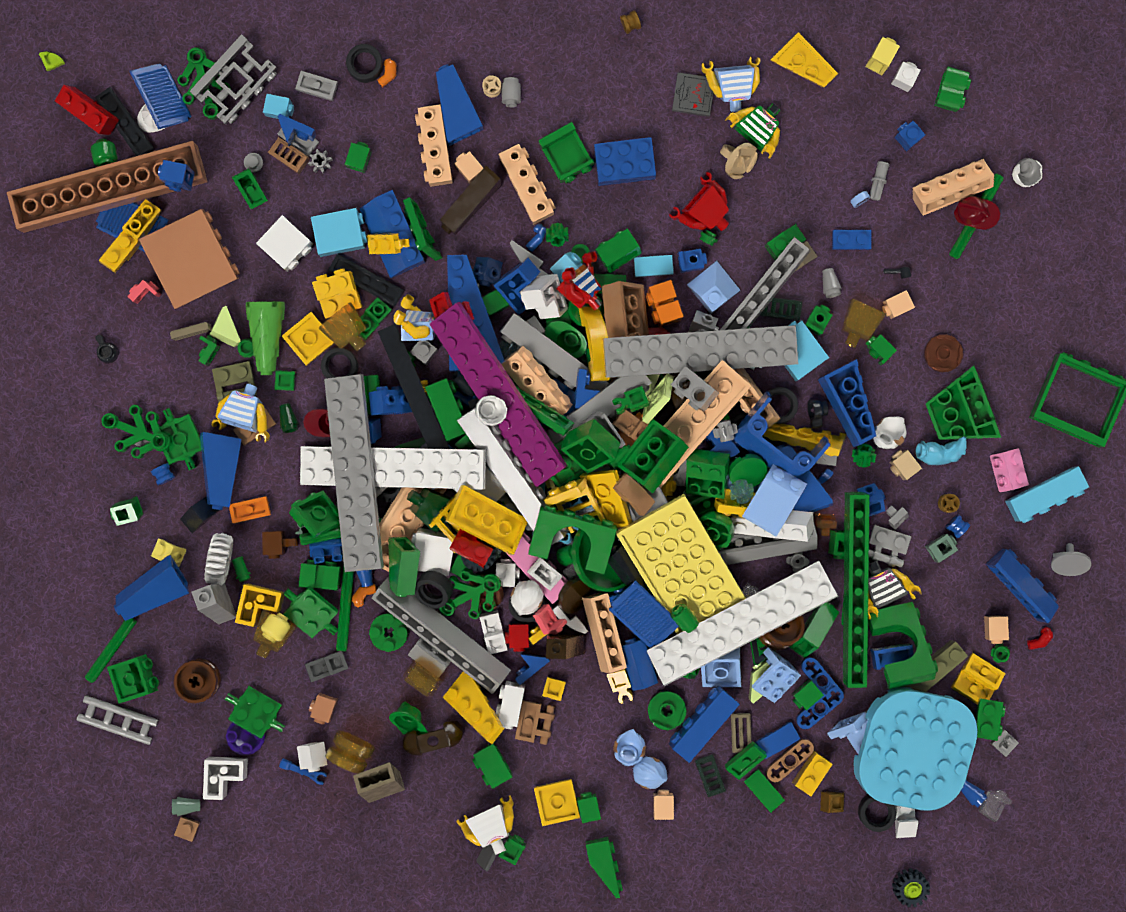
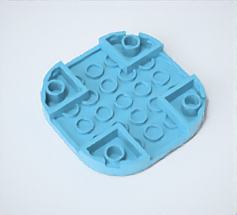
[853,687,977,810]

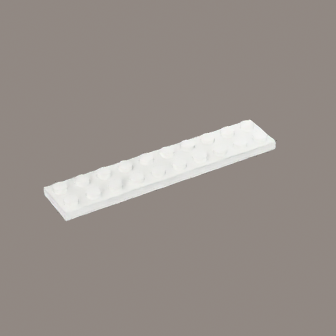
[300,446,486,489]
[647,561,838,686]

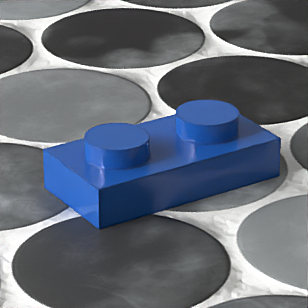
[832,230,871,250]

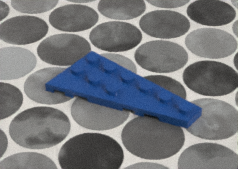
[447,255,505,371]

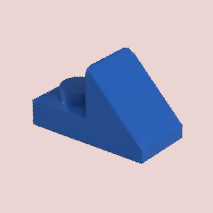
[278,114,316,147]
[574,368,600,408]
[515,653,550,685]

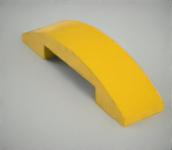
[579,307,610,381]

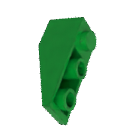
[585,837,623,898]

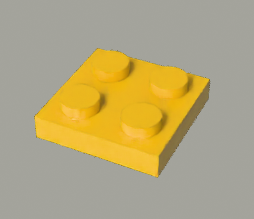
[282,312,336,366]
[534,779,580,826]

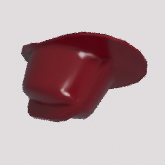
[954,196,1000,230]
[303,409,330,437]

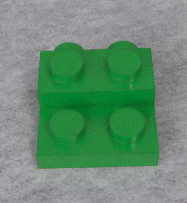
[289,491,340,538]
[107,654,159,704]

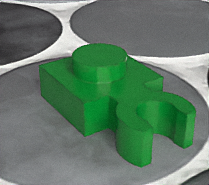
[612,386,649,414]

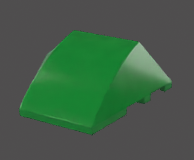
[926,366,1002,440]

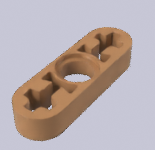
[766,739,814,782]

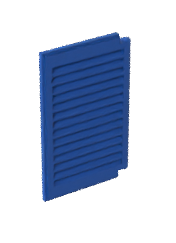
[129,63,192,130]
[96,203,168,252]
[609,580,679,648]

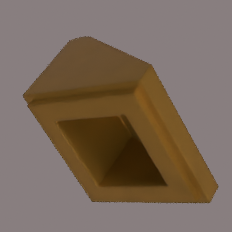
[820,792,844,813]

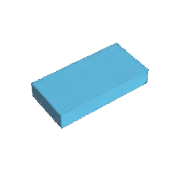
[634,255,673,277]

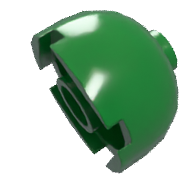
[700,511,735,550]

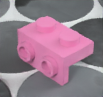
[990,448,1029,492]

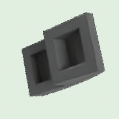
[304,651,348,682]

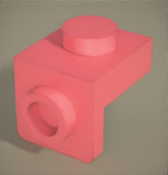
[128,280,161,304]
[533,604,567,635]

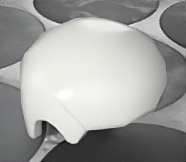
[475,395,508,426]

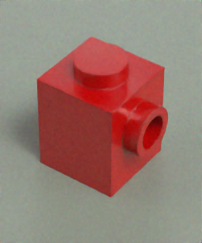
[505,623,529,652]

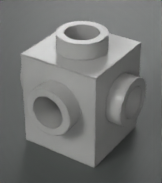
[688,310,719,333]

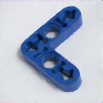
[796,657,844,729]

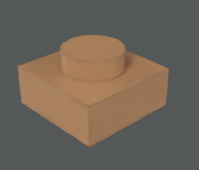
[174,816,200,842]

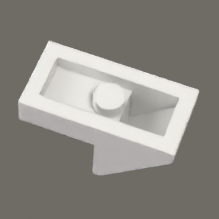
[895,805,918,838]

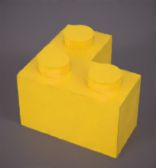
[235,584,284,627]

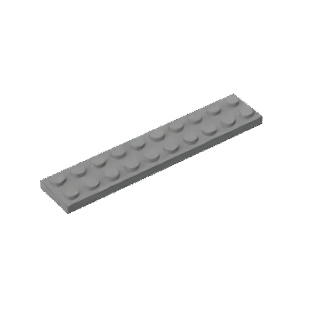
[603,325,798,378]
[324,374,384,572]

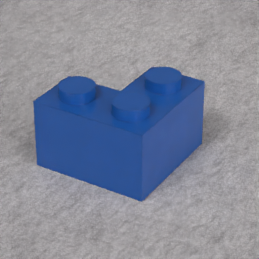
[494,258,540,315]

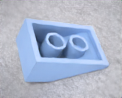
[742,464,807,537]

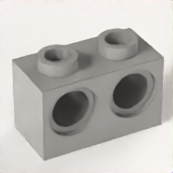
[671,366,719,411]

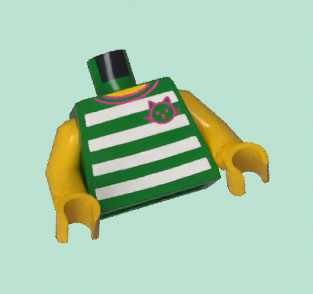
[725,103,780,158]

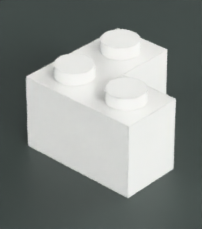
[521,274,568,319]
[203,757,248,800]

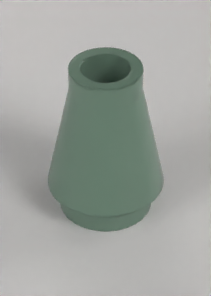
[172,797,200,816]

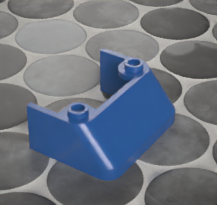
[734,391,830,478]

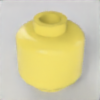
[261,613,290,643]

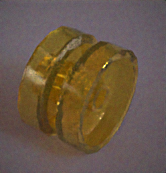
[325,731,375,774]

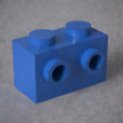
[158,160,195,192]
[369,386,412,415]

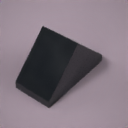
[180,496,220,534]

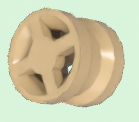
[482,76,502,98]

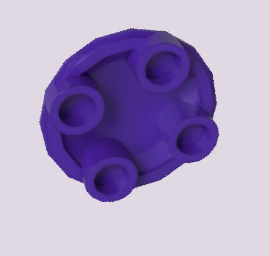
[226,723,265,755]

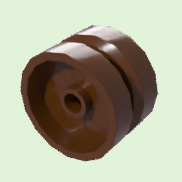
[759,615,805,650]
[173,658,221,703]

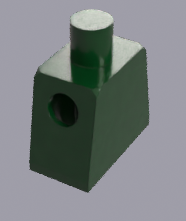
[407,488,452,534]

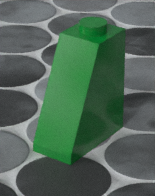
[388,537,420,597]
[789,602,839,658]

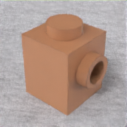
[309,693,338,724]

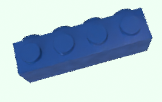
[668,685,740,763]

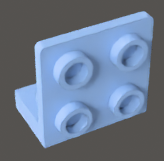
[752,647,801,703]
[827,712,868,754]

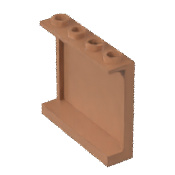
[139,209,240,309]

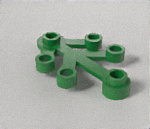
[177,47,231,120]
[101,405,170,459]
[439,568,501,619]

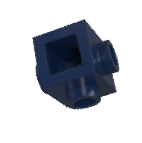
[473,257,503,287]

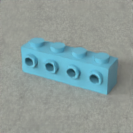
[1005,466,1089,523]

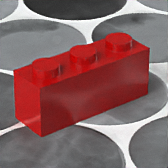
[55,85,119,135]

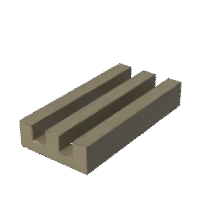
[170,322,212,341]
[731,713,751,753]

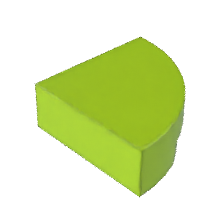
[39,52,65,72]

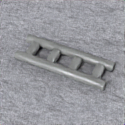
[77,695,159,745]

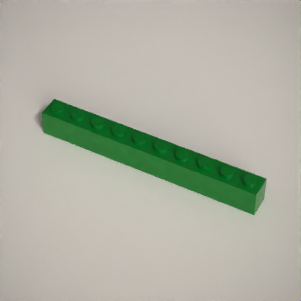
[843,492,869,688]

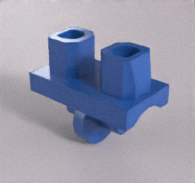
[309,539,343,564]

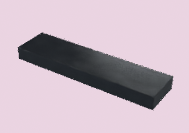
[95,87,155,156]
[328,254,404,307]

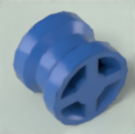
[151,463,175,486]
[945,514,970,538]

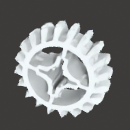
[204,533,233,586]

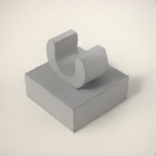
[886,506,909,530]
[991,729,1019,757]

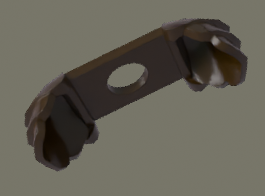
[403,721,463,756]

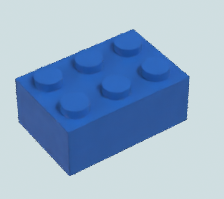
[594,137,656,186]

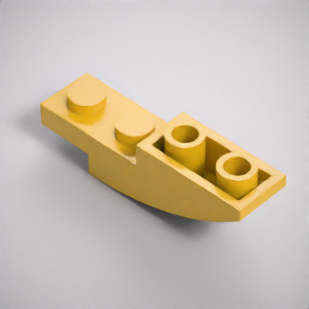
[99,199,161,273]

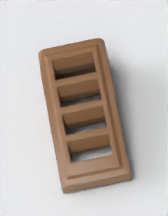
[268,137,310,174]

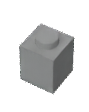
[410,340,438,365]

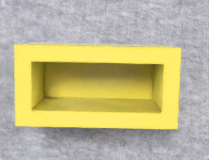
[865,37,900,75]

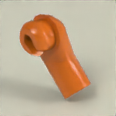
[377,59,397,88]
[352,584,377,607]

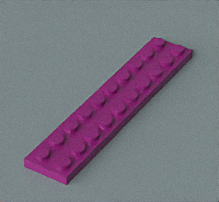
[429,302,568,487]

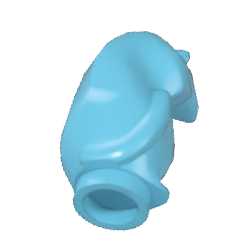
[916,437,967,465]

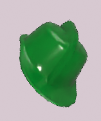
[545,320,587,358]
[389,702,428,735]

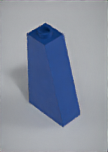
[436,64,484,146]
[200,432,242,511]
[776,444,833,513]
[114,555,189,621]

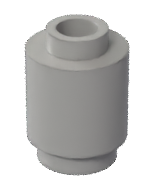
[502,77,521,108]

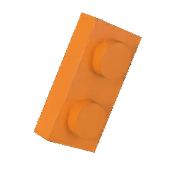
[229,496,271,523]

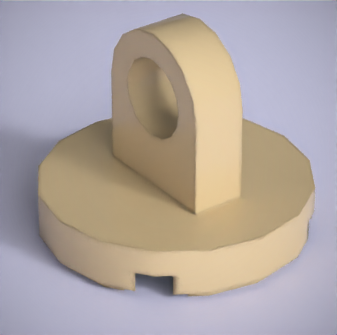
[720,143,758,179]

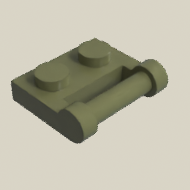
[212,361,257,402]

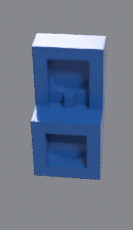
[755,722,800,759]

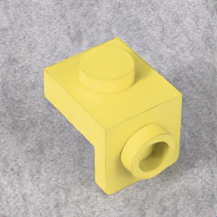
[151,538,186,567]

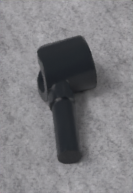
[883,267,911,279]

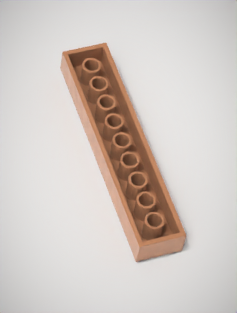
[7,141,208,233]

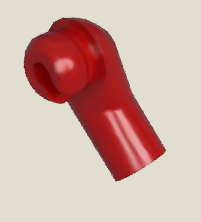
[1027,627,1053,650]

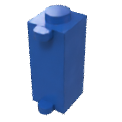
[621,637,658,691]

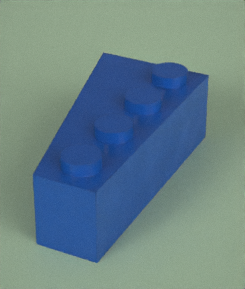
[818,359,876,447]

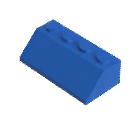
[360,190,425,278]
[986,549,1059,623]

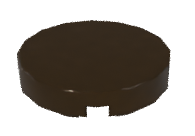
[558,577,591,614]

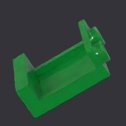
[538,122,594,184]

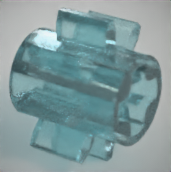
[499,340,519,359]
[730,480,754,504]

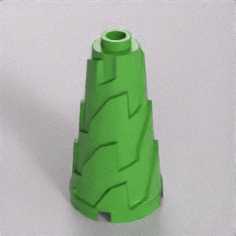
[246,301,285,375]

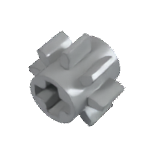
[308,149,333,174]
[713,419,738,442]

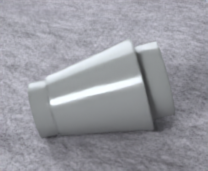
[822,268,842,298]

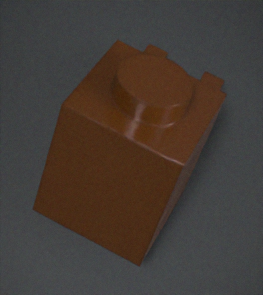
[262,531,298,559]

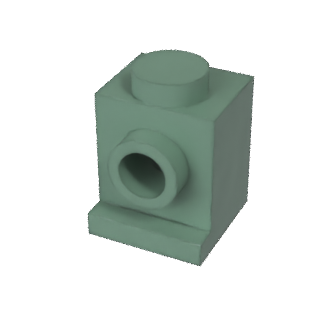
[925,534,958,563]

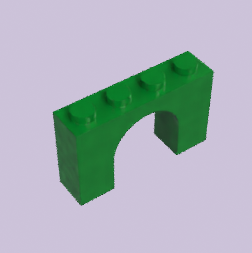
[528,505,617,574]
[868,602,938,690]

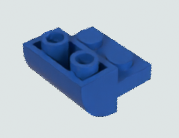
[705,430,740,458]

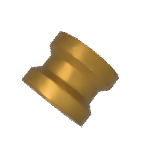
[620,10,641,34]
[938,494,960,513]

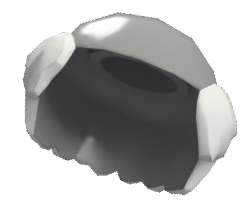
[1012,158,1042,187]

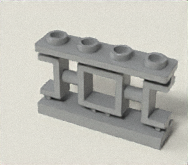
[190,34,277,125]

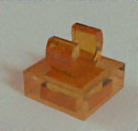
[815,514,837,536]

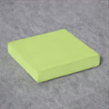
[642,373,674,424]

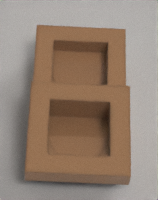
[612,410,648,441]
[613,473,655,516]

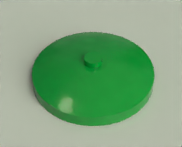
[572,515,626,592]

